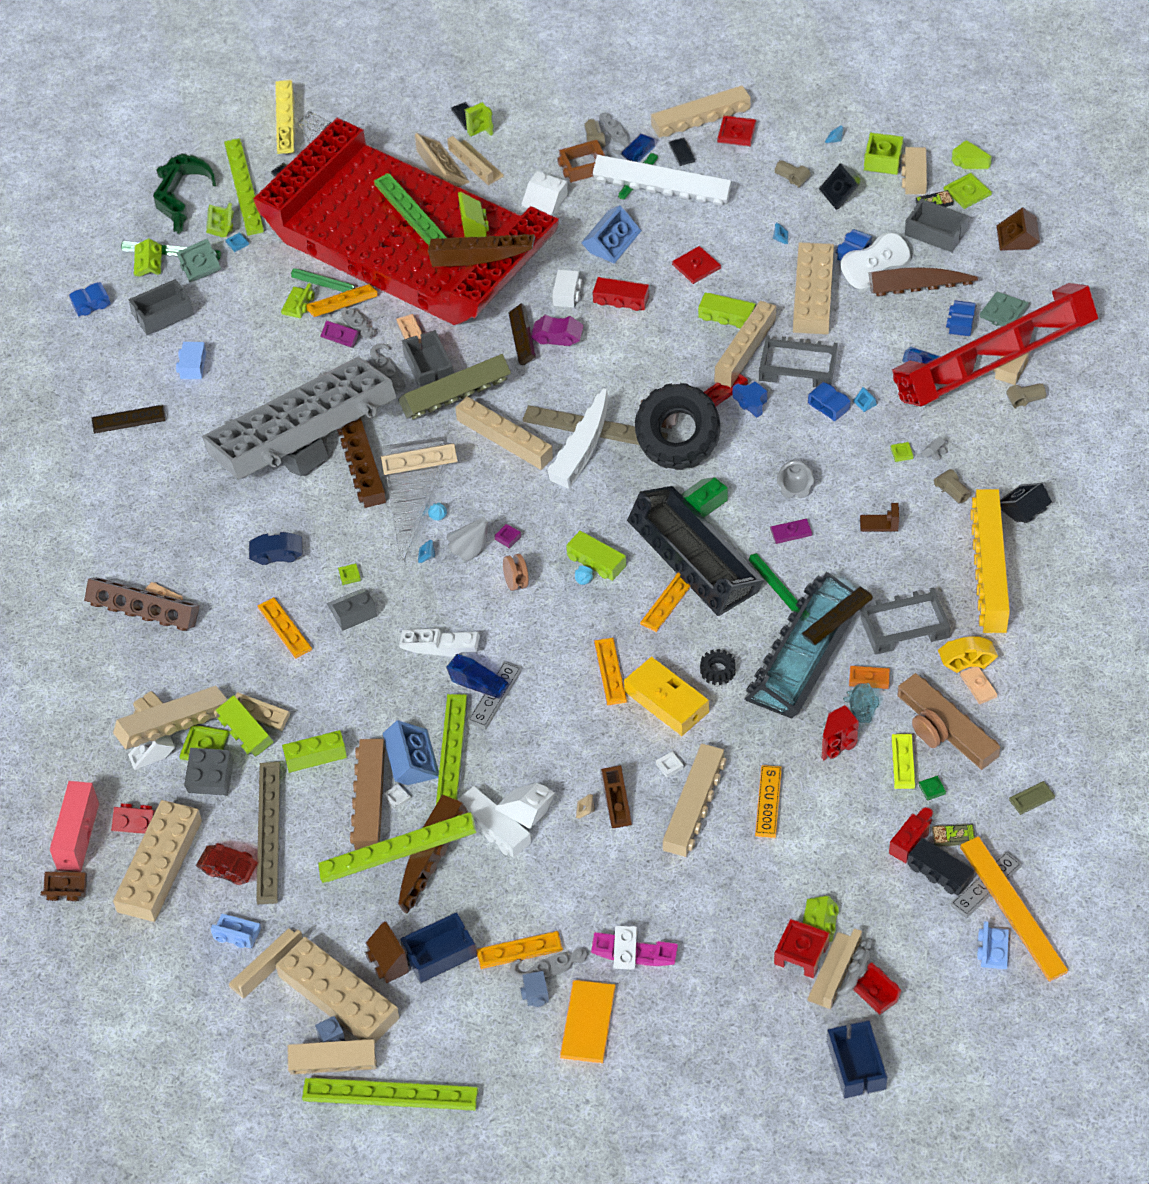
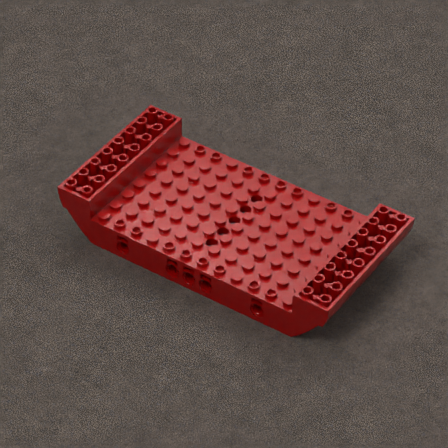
[253,117,559,325]

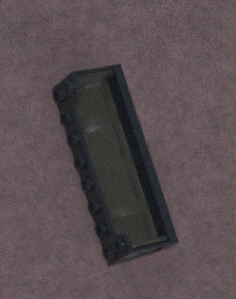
[627,486,764,616]

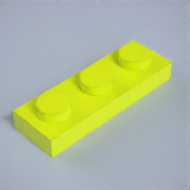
[891,734,915,789]

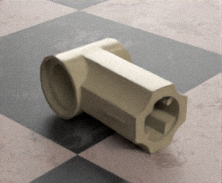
[584,119,605,148]
[774,160,811,188]
[1006,383,1046,409]
[934,469,971,504]

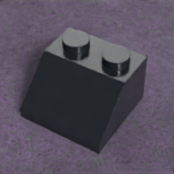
[1000,483,1052,523]

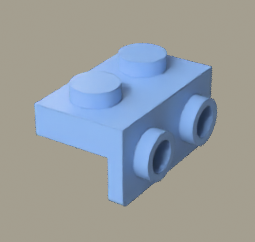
[211,914,261,949]

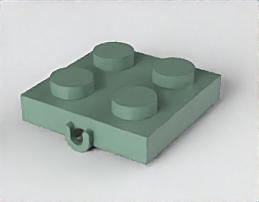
[176,238,221,283]
[980,291,1029,326]

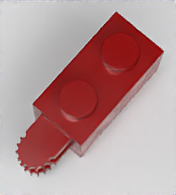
[889,807,933,864]

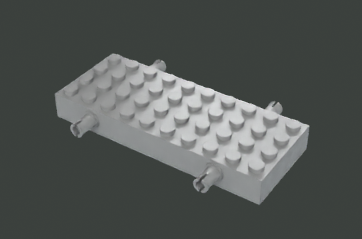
[202,356,397,480]

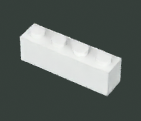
[457,786,531,858]

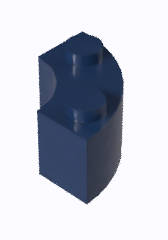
[249,532,303,565]

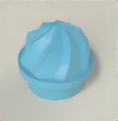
[428,502,447,521]
[575,565,593,585]

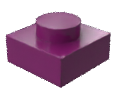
[495,524,521,549]

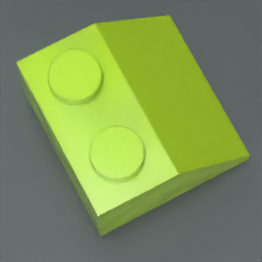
[458,192,489,237]

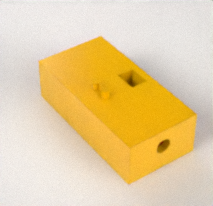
[624,656,709,736]

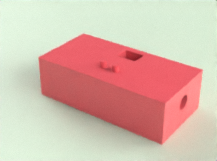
[50,781,99,872]

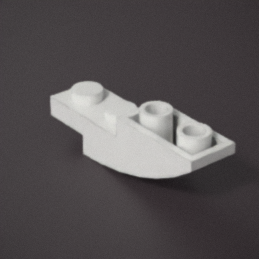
[399,629,480,657]

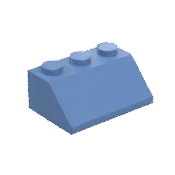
[581,205,641,263]
[382,720,439,785]

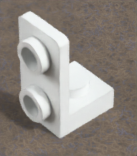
[614,926,637,969]

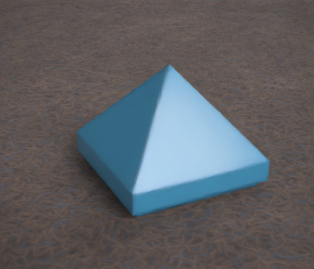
[825,125,843,143]
[773,222,788,244]
[418,539,435,563]

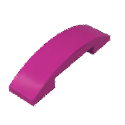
[591,932,678,966]

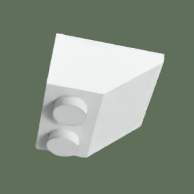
[522,171,568,215]
[496,783,555,829]

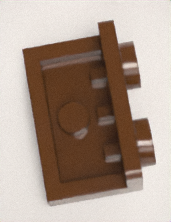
[40,872,87,901]

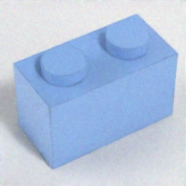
[176,342,206,379]

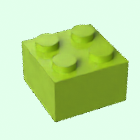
[864,132,904,175]

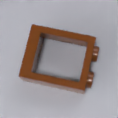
[557,140,605,183]

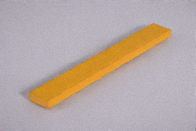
[960,836,1068,982]

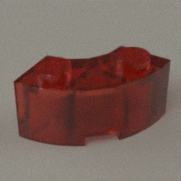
[196,843,258,885]

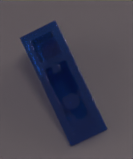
[446,654,510,699]

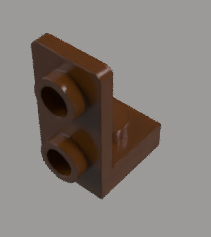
[860,503,899,532]

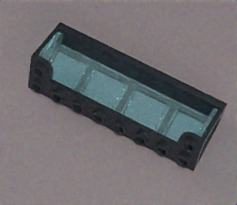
[744,571,855,719]

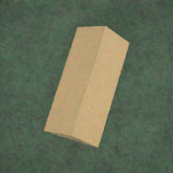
[415,133,470,187]

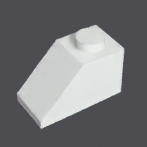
[128,735,175,770]

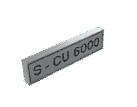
[468,662,521,730]
[951,852,1022,919]

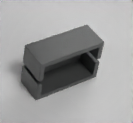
[905,199,968,252]
[128,279,194,335]
[402,330,454,388]

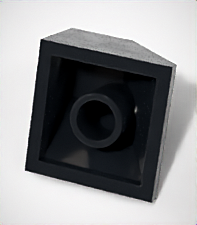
[819,163,861,210]

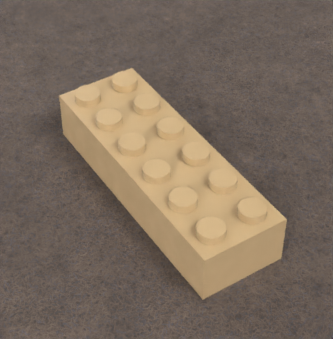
[793,242,834,334]
[113,800,202,922]
[275,937,399,1043]

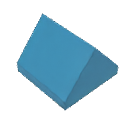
[853,387,877,412]

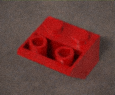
[821,705,859,761]

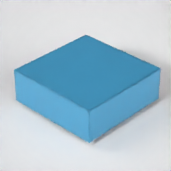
[225,232,249,252]

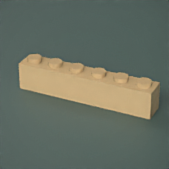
[651,85,751,138]
[714,300,776,388]
[455,396,553,470]
[113,686,227,750]
[663,743,727,857]

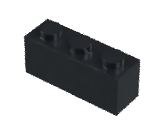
[908,838,975,896]

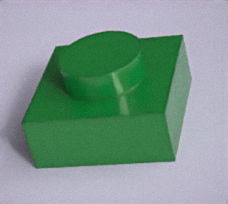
[919,775,946,801]

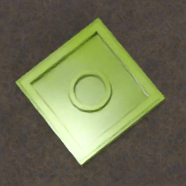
[943,173,992,209]
[179,725,230,761]

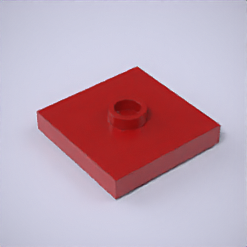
[717,115,756,146]
[672,246,721,284]

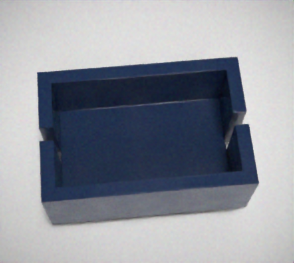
[400,912,477,984]
[826,1020,888,1099]

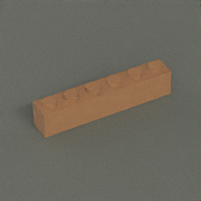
[897,673,1000,770]
[350,739,385,850]

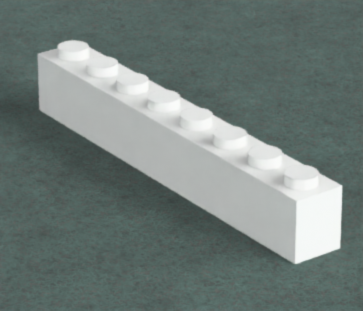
[593,155,731,206]

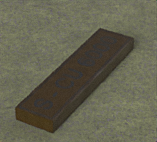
[508,303,536,366]
[91,404,166,434]
[801,586,873,646]

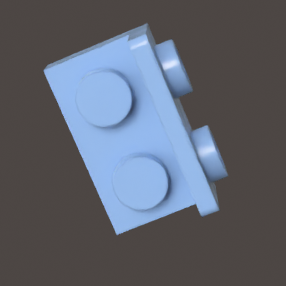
[977,921,1009,969]

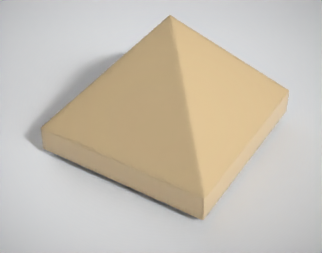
[576,794,595,819]

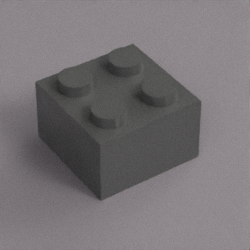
[184,748,234,796]

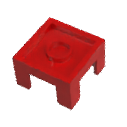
[774,919,830,979]

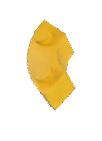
[938,636,998,673]

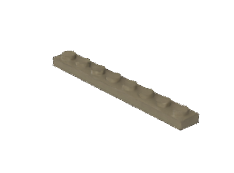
[523,405,668,445]
[256,762,281,905]

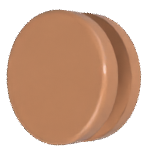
[503,554,529,591]
[912,709,948,748]

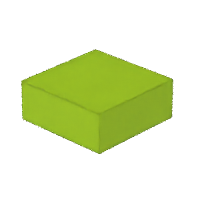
[890,442,913,462]
[338,563,361,585]

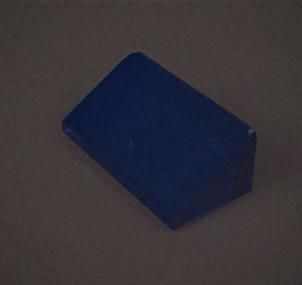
[621,134,655,163]
[902,347,941,364]

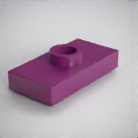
[770,518,812,544]

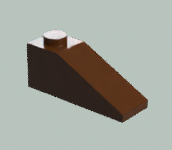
[600,765,632,829]

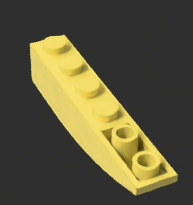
[275,80,295,154]

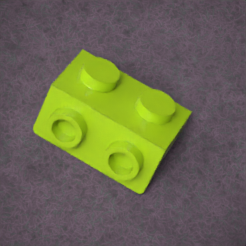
[465,102,494,137]
[206,203,234,237]
[134,238,162,277]
[803,896,839,942]

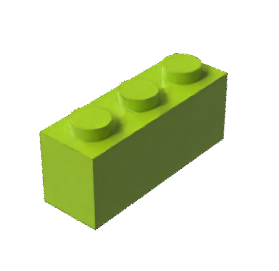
[698,292,756,329]
[566,531,626,581]
[216,695,274,757]
[282,730,347,773]

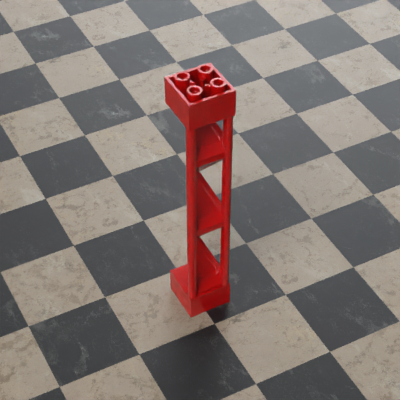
[892,283,1099,407]

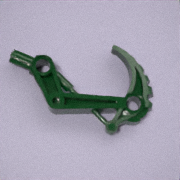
[153,153,216,234]

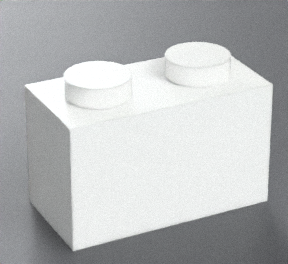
[553,270,582,308]

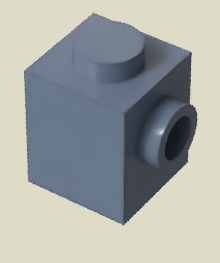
[520,971,549,1007]
[315,1016,345,1043]

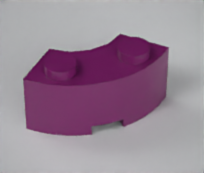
[531,314,584,346]

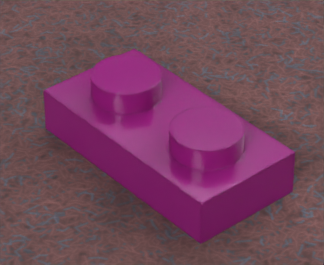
[320,320,359,348]

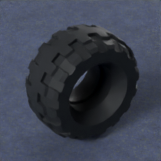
[635,383,721,470]

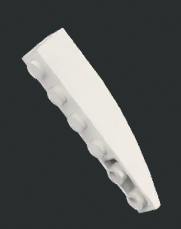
[548,388,609,489]

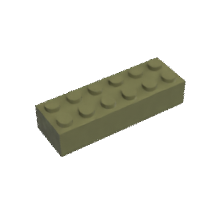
[398,353,511,420]

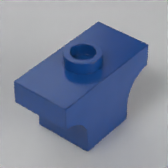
[733,381,767,418]

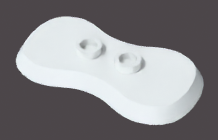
[841,232,911,289]

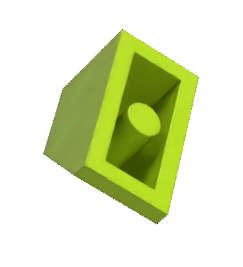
[951,140,992,169]

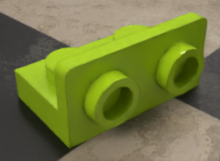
[281,283,315,318]

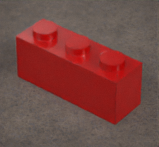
[593,277,649,311]

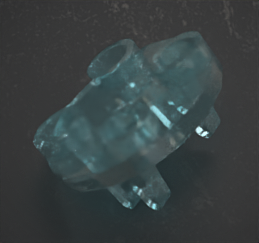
[843,683,879,723]

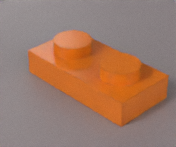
[849,666,890,689]

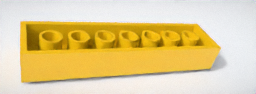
[970,489,1010,633]

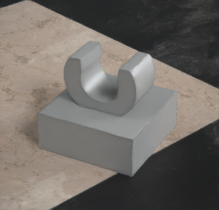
[921,436,947,461]

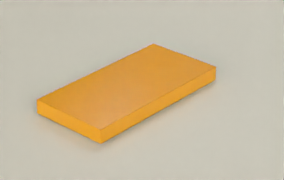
[560,980,615,1063]

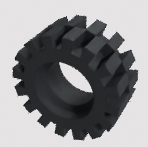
[700,649,735,685]

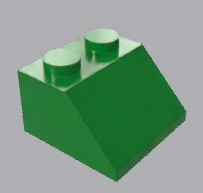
[681,477,728,518]

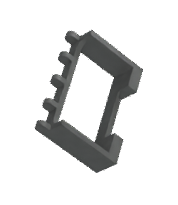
[759,334,838,388]
[860,587,951,655]

